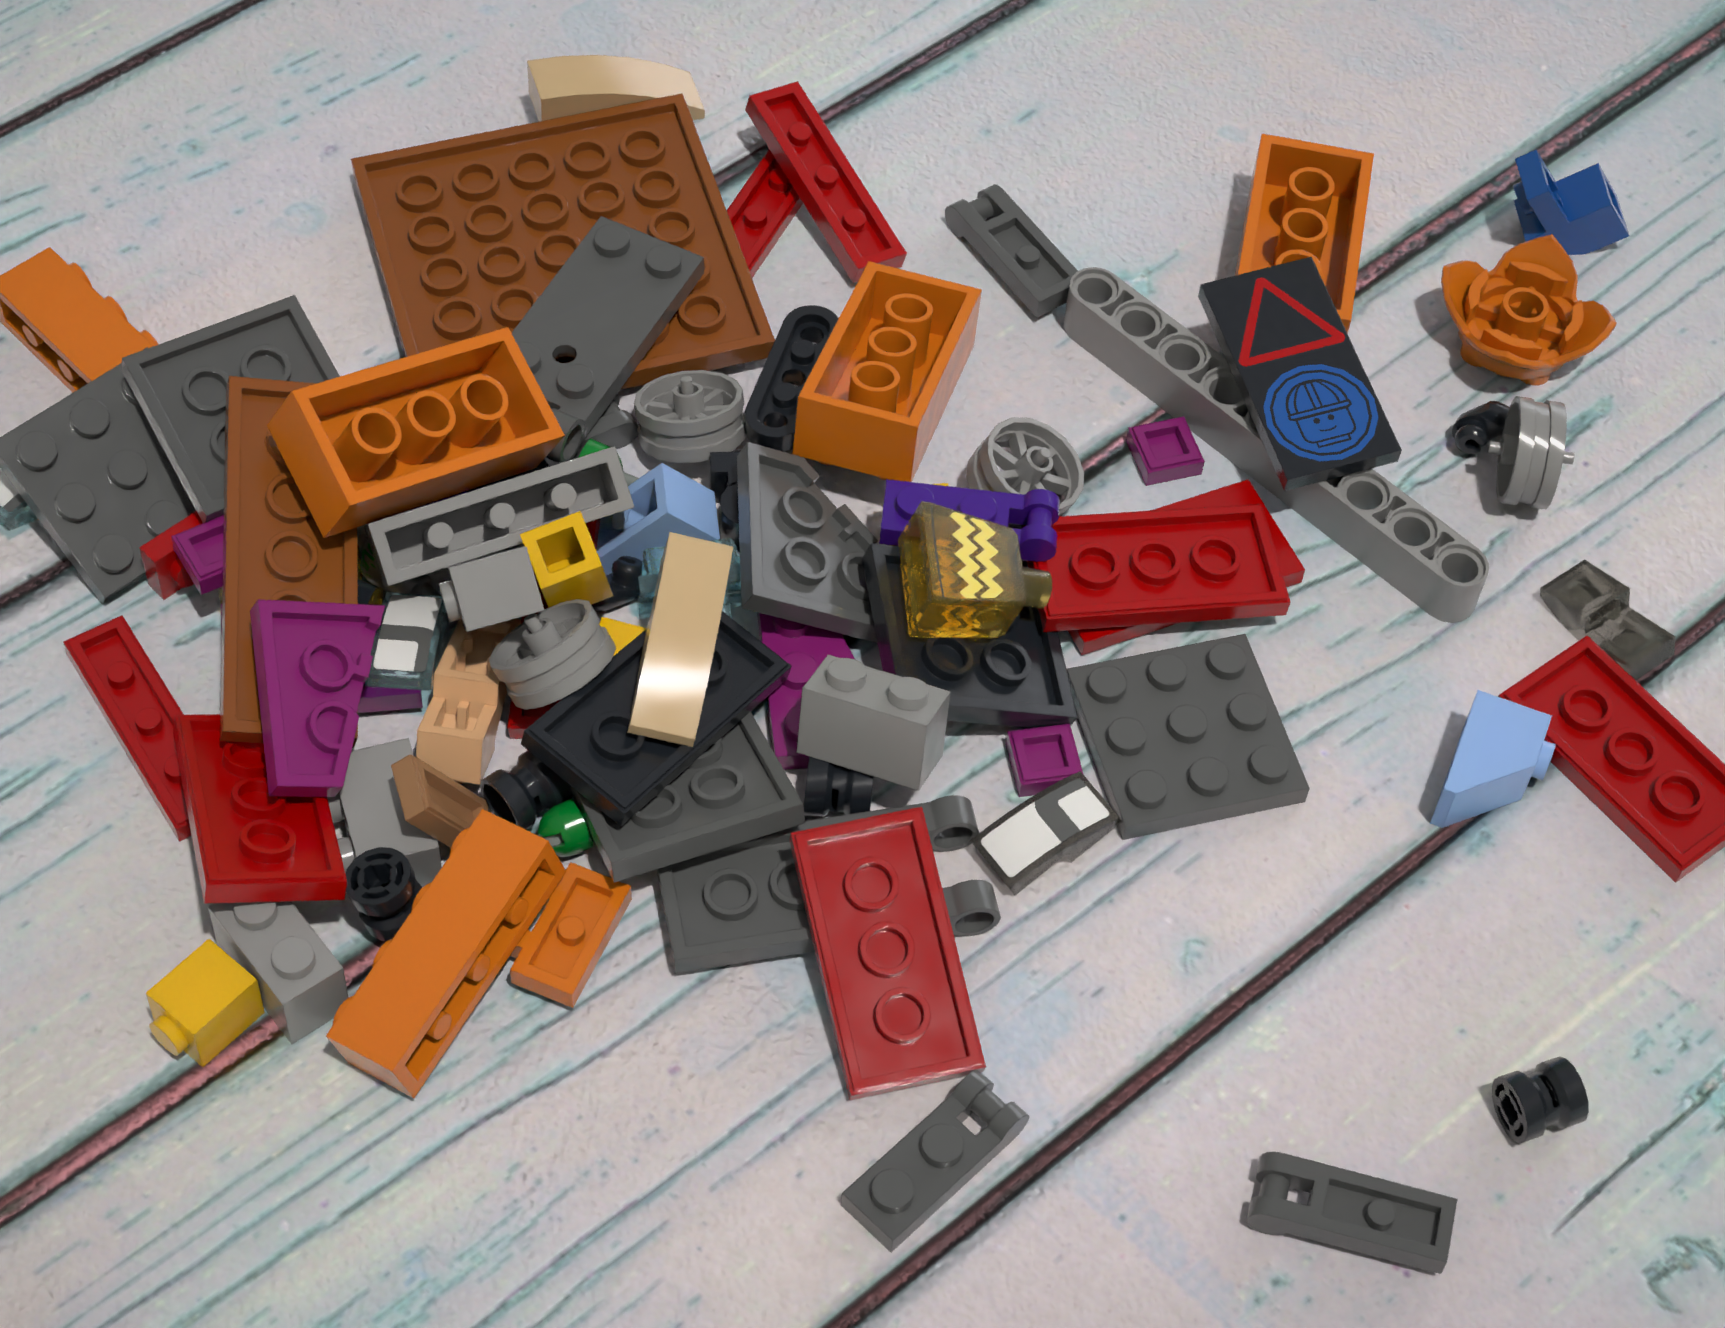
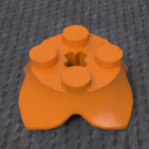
[1441,234,1617,386]

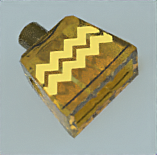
[898,501,1052,638]

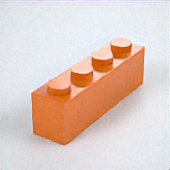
[0,247,159,393]
[326,809,566,1098]

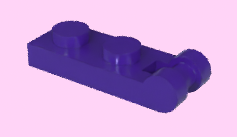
[879,479,1060,561]

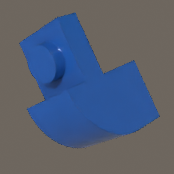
[1513,149,1629,255]

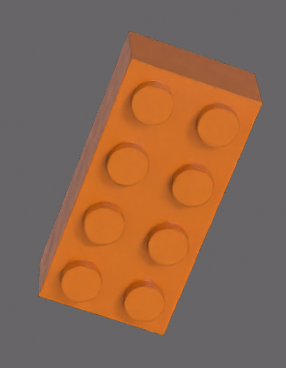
[1235,133,1374,334]
[793,261,982,482]
[267,327,565,538]

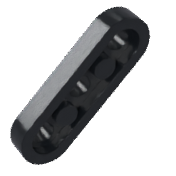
[745,305,839,452]

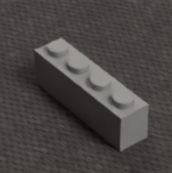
[364,446,634,587]

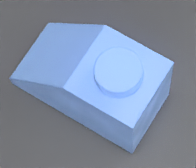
[597,463,720,575]
[1430,690,1556,828]

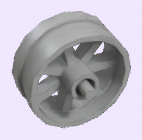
[634,370,746,463]
[1487,396,1575,510]
[966,417,1084,529]
[489,599,616,710]

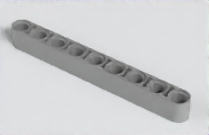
[1063,267,1489,623]

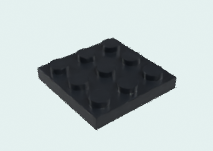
[862,543,1077,728]

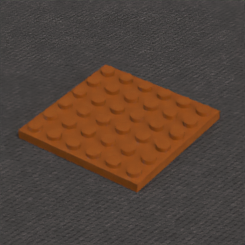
[351,93,775,390]

